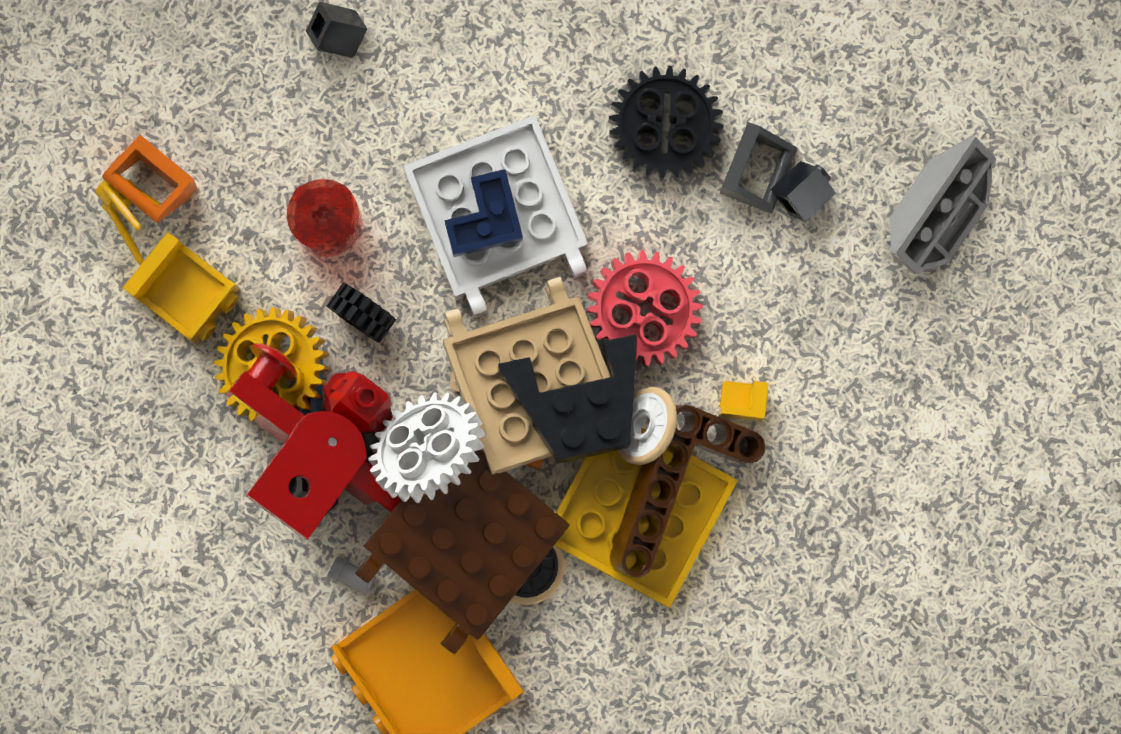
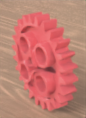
[585,250,703,367]

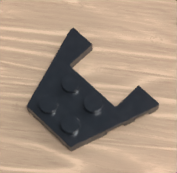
[497,334,637,464]

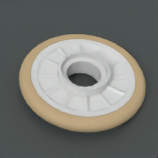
[618,387,677,465]

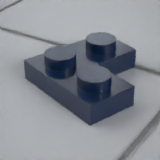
[444,169,523,257]

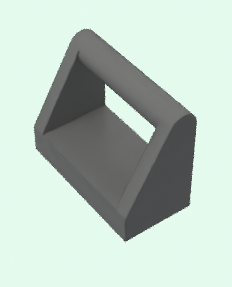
[720,122,798,214]

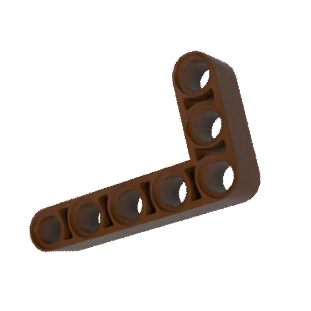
[610,405,765,578]

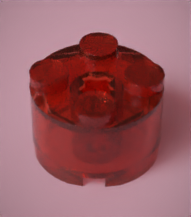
[287,179,363,257]

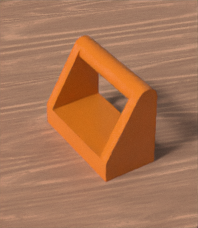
[102,134,197,223]

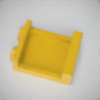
[123,232,240,344]

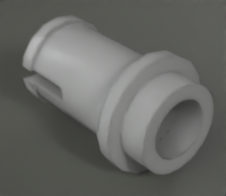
[327,556,376,597]

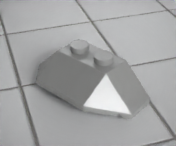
[890,136,996,274]

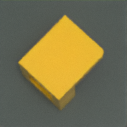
[719,381,769,421]

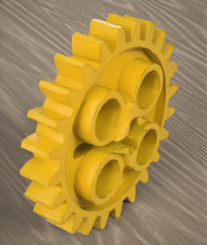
[214,307,330,421]

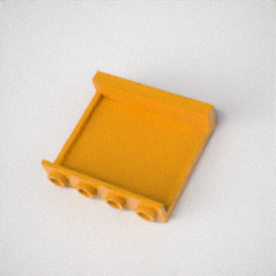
[331,589,524,734]

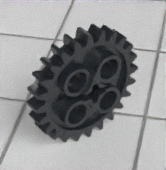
[608,66,724,182]

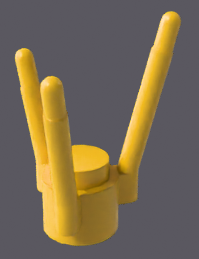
[95,180,171,265]

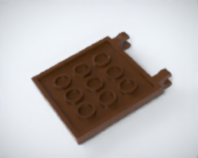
[355,450,570,655]

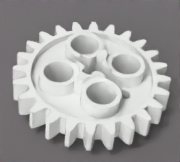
[368,393,485,503]

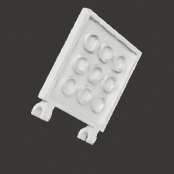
[403,115,588,319]

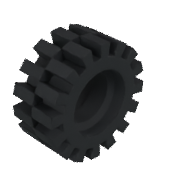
[327,282,396,343]

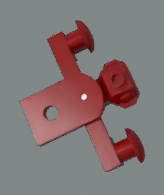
[225,343,401,540]

